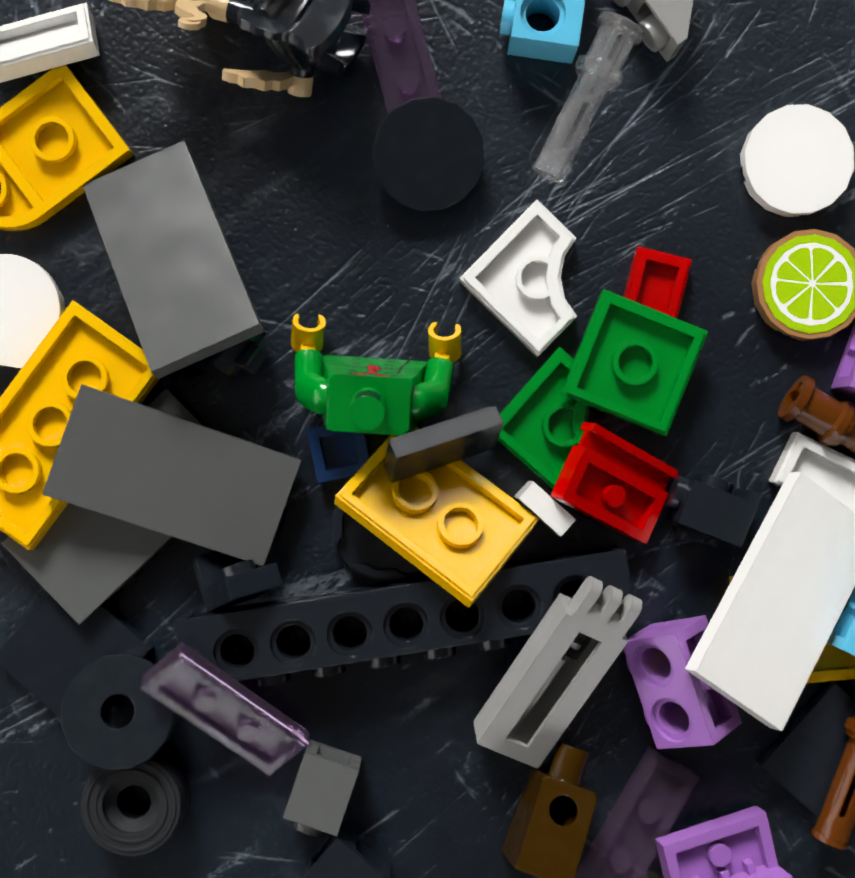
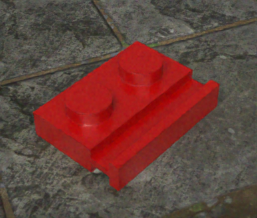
[550,422,678,544]

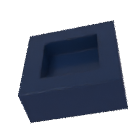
[306,425,370,483]

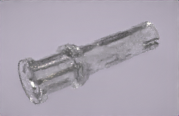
[531,11,645,184]

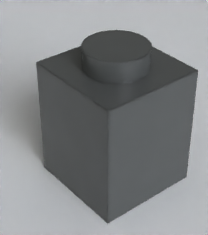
[283,740,362,837]

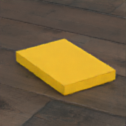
[334,426,539,608]

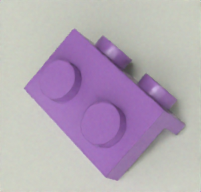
[655,806,793,878]

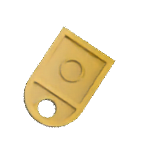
[0,65,134,231]

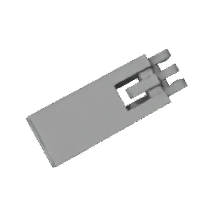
[473,576,643,769]

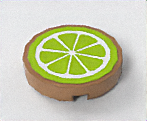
[751,229,855,341]

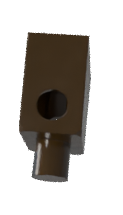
[501,742,597,878]

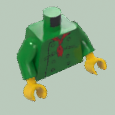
[291,314,462,435]

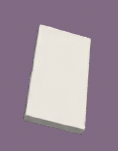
[685,472,855,731]

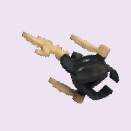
[109,0,371,97]

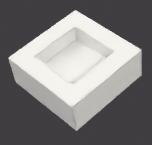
[514,480,576,537]

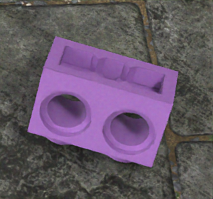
[623,615,742,749]

